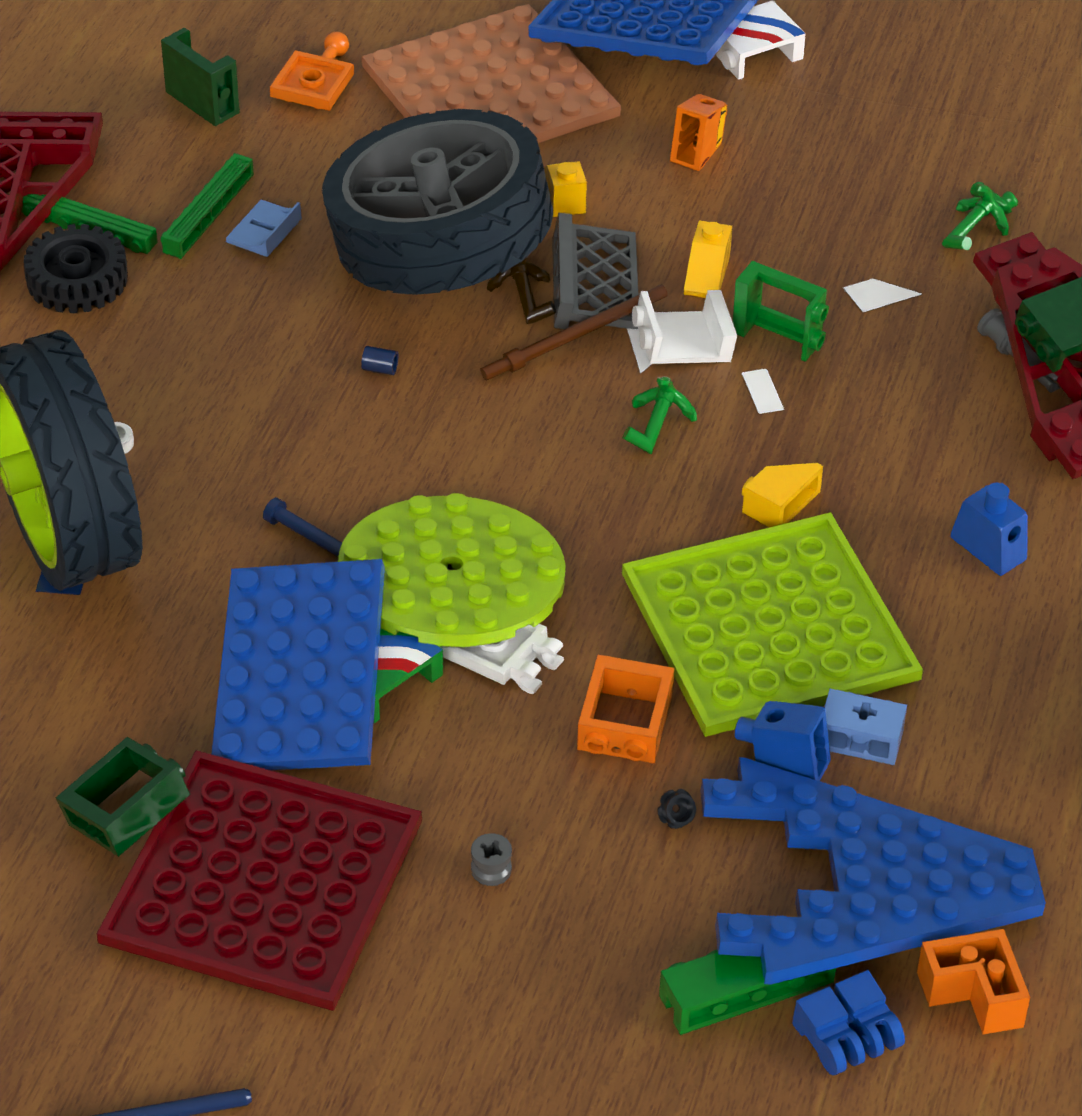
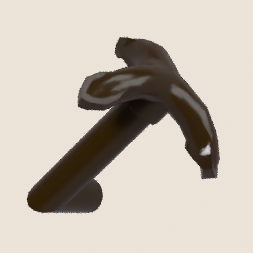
[487,253,556,324]

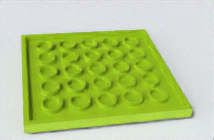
[622,512,923,737]

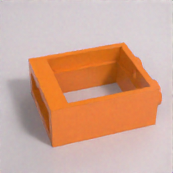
[577,655,675,763]

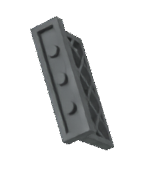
[552,213,639,329]

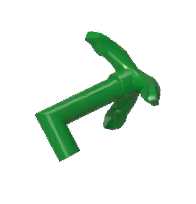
[942,184,1009,250]
[622,377,697,454]

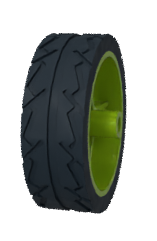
[0,330,143,591]

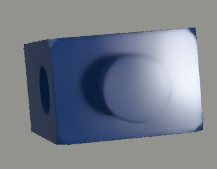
[950,482,1028,576]
[735,701,831,781]

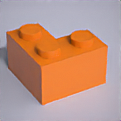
[917,929,1030,1034]

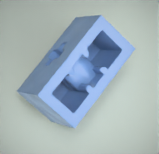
[825,688,907,765]

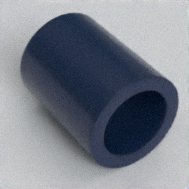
[361,346,399,375]

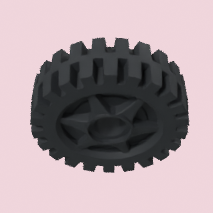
[24,224,128,313]

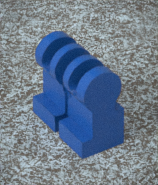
[792,970,905,1076]

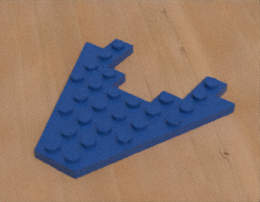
[700,757,1046,985]

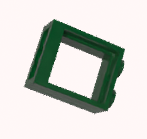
[55,737,190,857]

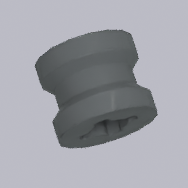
[471,833,512,886]

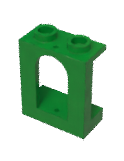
[732,261,829,362]

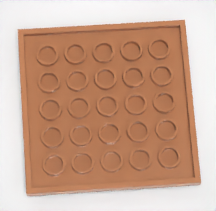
[362,4,621,143]

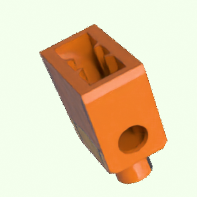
[670,94,727,171]

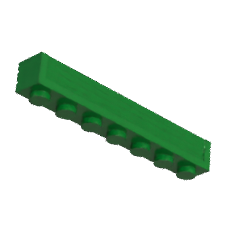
[160,153,254,259]
[22,194,158,254]

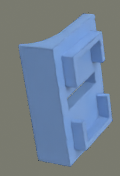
[226,199,302,257]

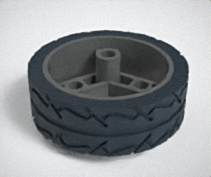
[322,109,553,295]

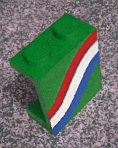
[374,628,443,723]

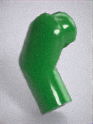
[970,181,1018,214]

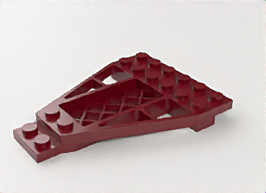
[0,112,103,271]
[973,232,1082,479]

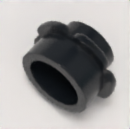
[657,789,696,829]

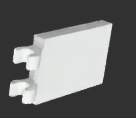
[439,624,564,694]

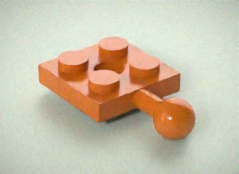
[270,32,354,111]

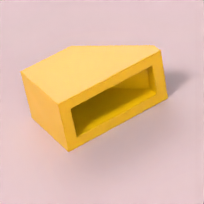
[544,161,587,217]
[684,220,732,298]
[742,463,823,527]

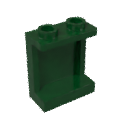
[161,28,240,126]
[1015,277,1082,372]

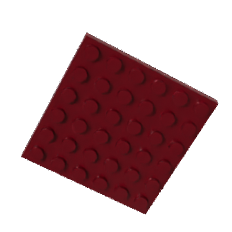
[96,750,422,1011]

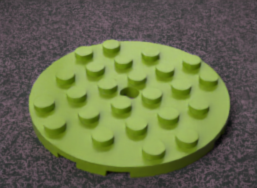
[338,493,566,647]

